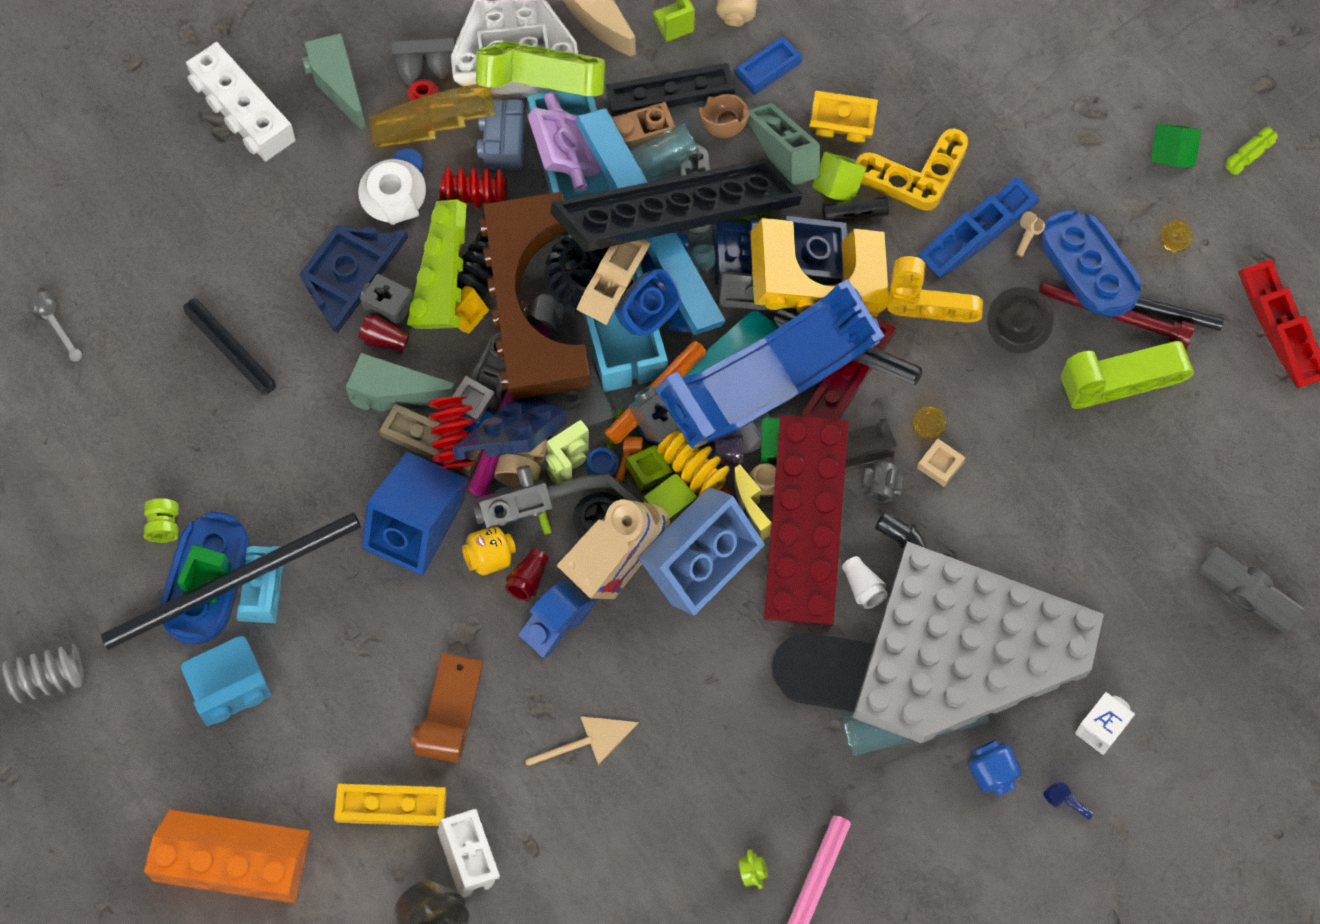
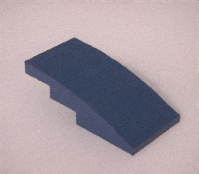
[712,216,847,285]

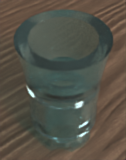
[629,124,699,182]

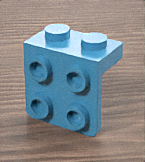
[181,636,272,727]

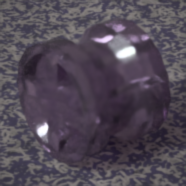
[715,434,743,469]

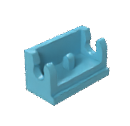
[237,546,284,624]

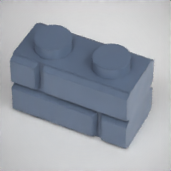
[477,99,525,171]

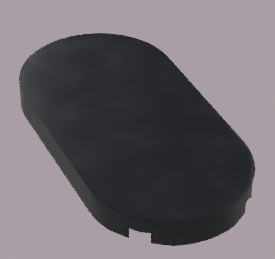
[772,633,874,712]

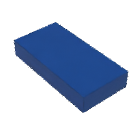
[734,36,803,95]

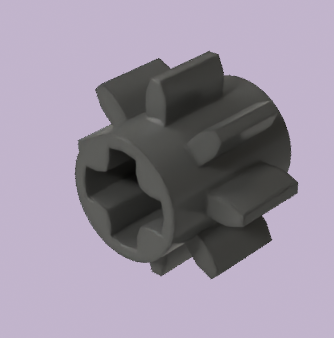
[861,461,904,503]

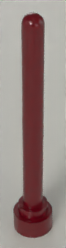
[1039,283,1195,350]

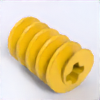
[657,430,730,496]

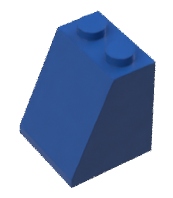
[362,452,467,576]

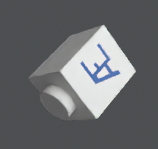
[1075,692,1135,756]

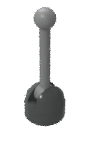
[27,291,82,362]

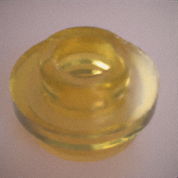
[1160,220,1193,252]

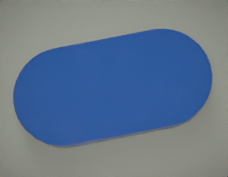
[1041,210,1141,317]
[160,512,250,644]

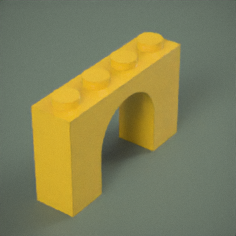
[750,218,890,317]

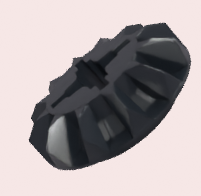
[573,492,620,537]

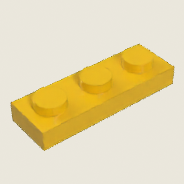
[334,784,447,826]

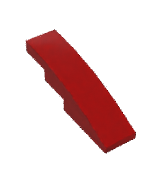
[1238,259,1320,389]

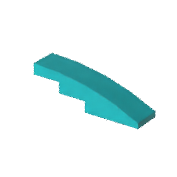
[685,309,779,377]

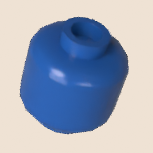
[968,739,1022,796]

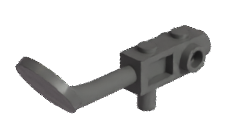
[472,465,643,528]

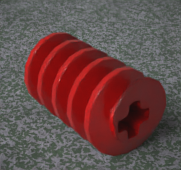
[439,166,508,209]
[428,397,476,469]

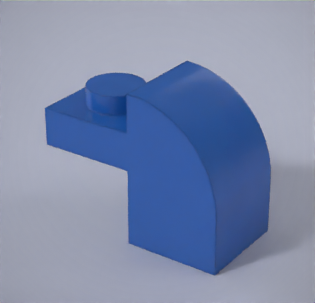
[519,578,598,658]

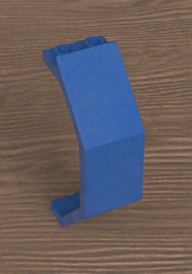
[655,279,884,449]

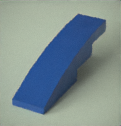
[918,176,1040,279]

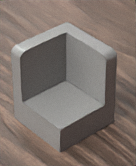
[452,376,496,424]

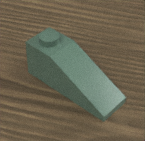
[302,33,366,129]
[748,103,820,185]
[346,353,456,411]

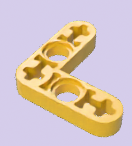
[856,129,968,211]
[887,256,983,323]

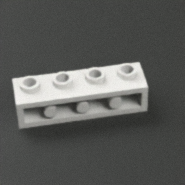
[186,42,296,162]

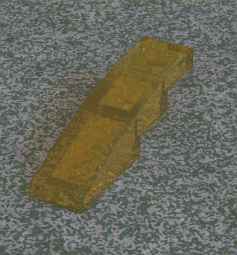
[370,84,495,148]

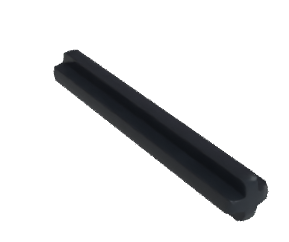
[183,298,276,395]

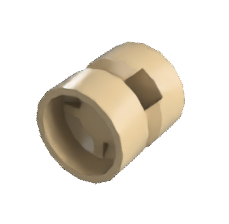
[494,439,547,488]

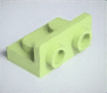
[545,420,589,484]

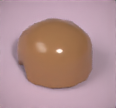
[698,94,749,139]

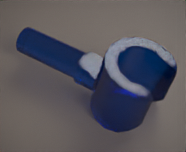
[1043,782,1094,820]

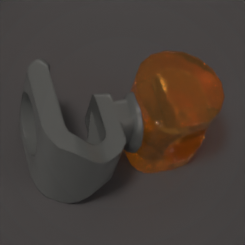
[520,294,565,336]

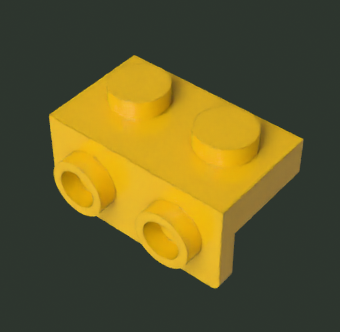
[809,91,878,143]

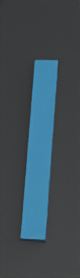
[575,108,725,335]

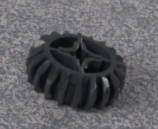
[544,235,634,318]

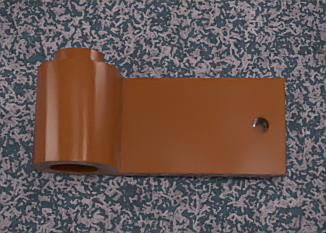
[410,653,484,764]

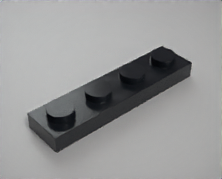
[606,63,735,117]

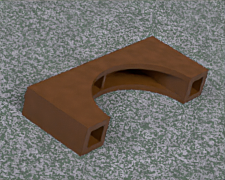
[479,191,592,400]

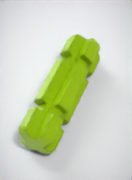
[1225,127,1278,175]

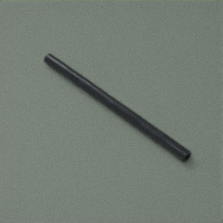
[101,512,361,650]

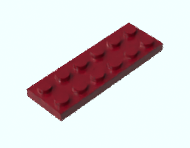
[764,415,849,626]

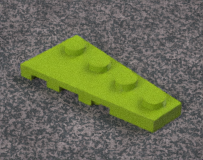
[407,200,467,329]

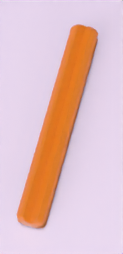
[605,341,706,444]

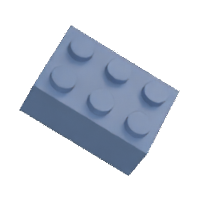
[637,487,765,616]

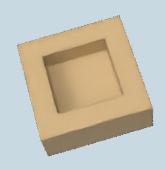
[917,439,966,487]

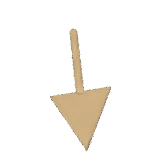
[525,716,639,766]

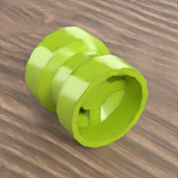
[143,498,179,543]

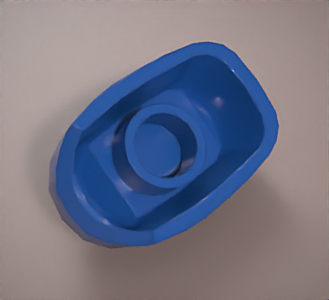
[615,269,682,336]

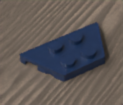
[299,225,408,333]
[452,396,567,460]

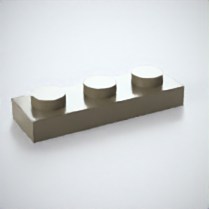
[379,404,483,476]

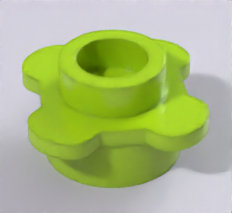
[739,849,767,889]

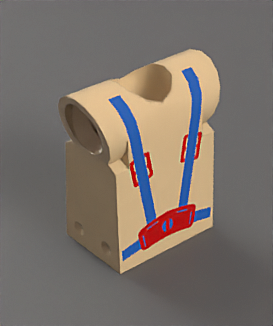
[557,499,670,599]

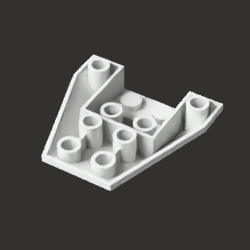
[451,0,578,100]

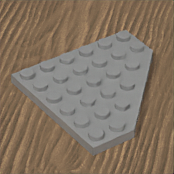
[852,541,1104,743]

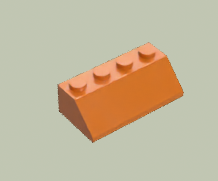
[144,809,311,904]

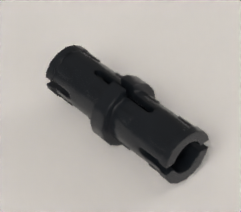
[822,195,890,223]

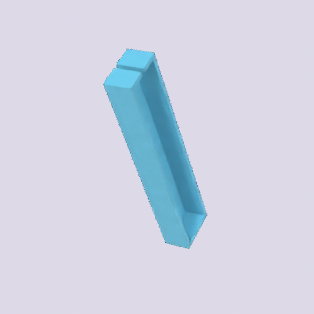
[527,90,668,392]

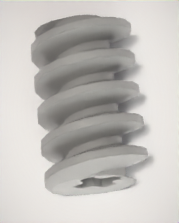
[2,643,84,703]

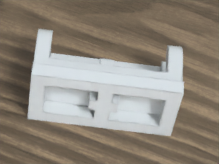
[437,809,500,899]

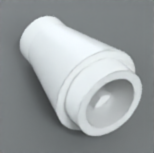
[842,556,888,609]

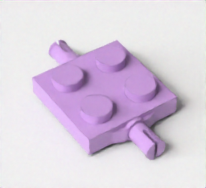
[527,92,602,192]

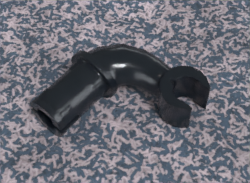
[874,511,926,580]

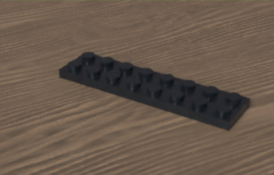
[550,159,803,252]

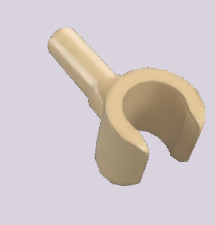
[1015,211,1045,257]

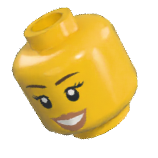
[462,526,516,575]

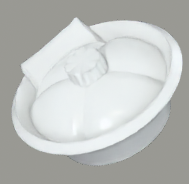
[358,159,426,225]

